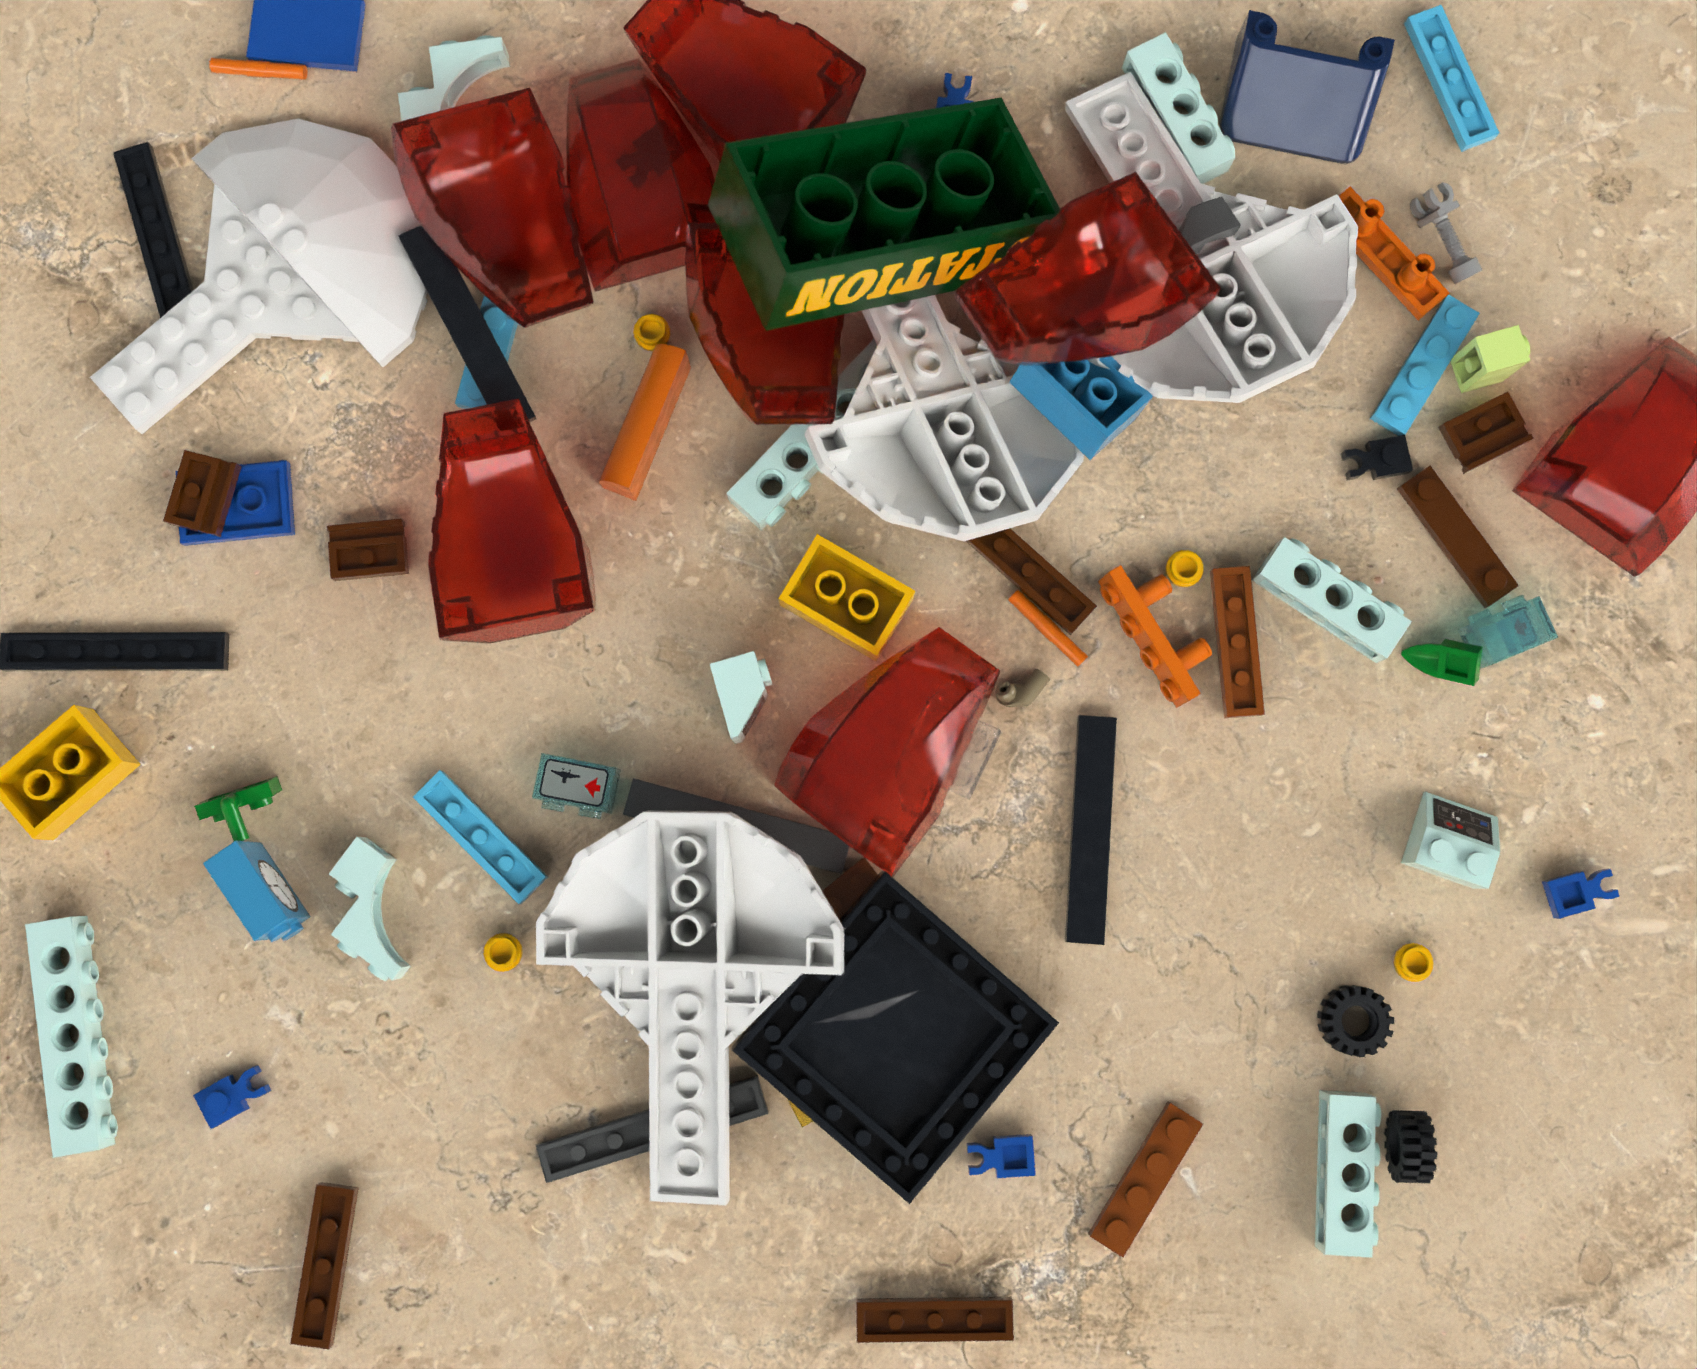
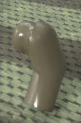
[995,668,1050,707]

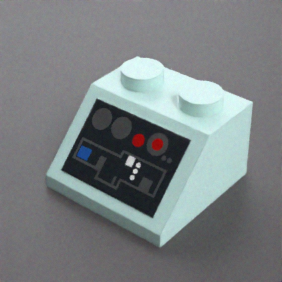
[710,651,773,744]
[1401,792,1500,889]

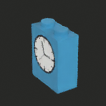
[203,841,311,942]

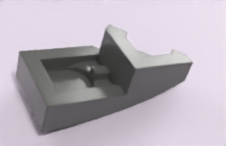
[1172,197,1241,260]

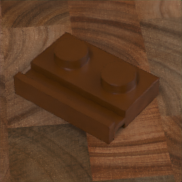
[1438,392,1534,474]
[163,450,242,537]
[327,518,409,581]

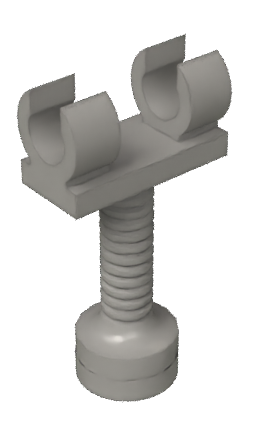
[1410,182,1482,284]

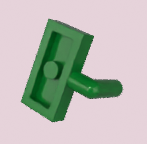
[194,776,282,841]

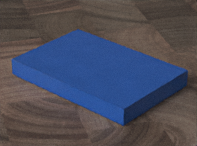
[246,0,366,72]
[176,460,295,546]

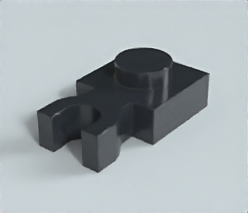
[1341,435,1413,481]

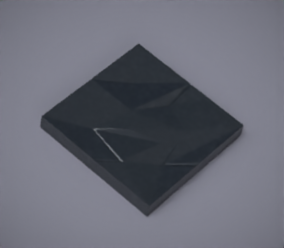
[731,870,1059,1204]

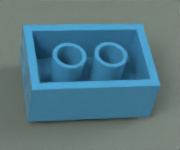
[1009,318,1153,460]

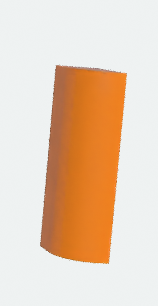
[599,344,691,501]

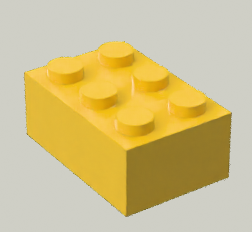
[778,534,915,661]
[0,705,141,840]

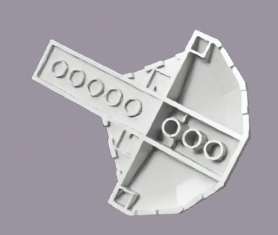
[1065,72,1358,403]
[90,119,427,434]
[804,295,1084,541]
[536,810,844,1205]

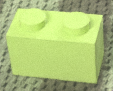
[1451,325,1530,393]

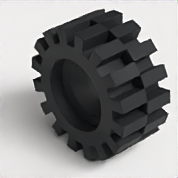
[1317,985,1395,1057]
[1384,1110,1437,1183]

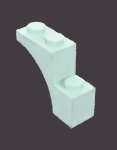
[398,35,510,150]
[329,837,410,981]

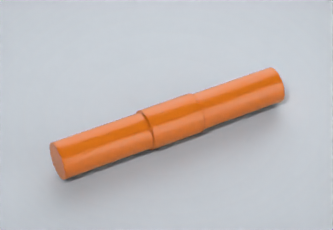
[209,58,307,80]
[1008,590,1088,667]

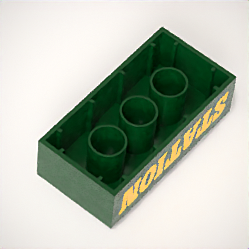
[708,97,1065,331]

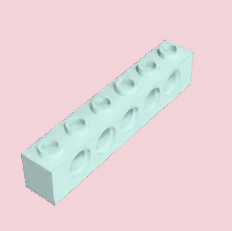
[727,339,877,530]
[25,916,118,1158]

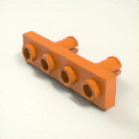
[1339,186,1450,321]
[1098,565,1212,708]

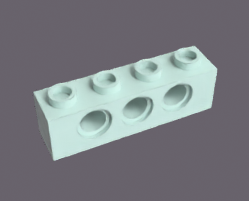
[1122,32,1236,184]
[1252,537,1412,663]
[1315,1090,1381,1258]

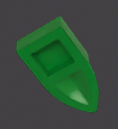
[1401,639,1483,686]

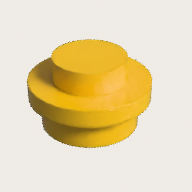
[633,314,670,351]
[1165,550,1204,588]
[484,933,523,972]
[1394,943,1433,982]

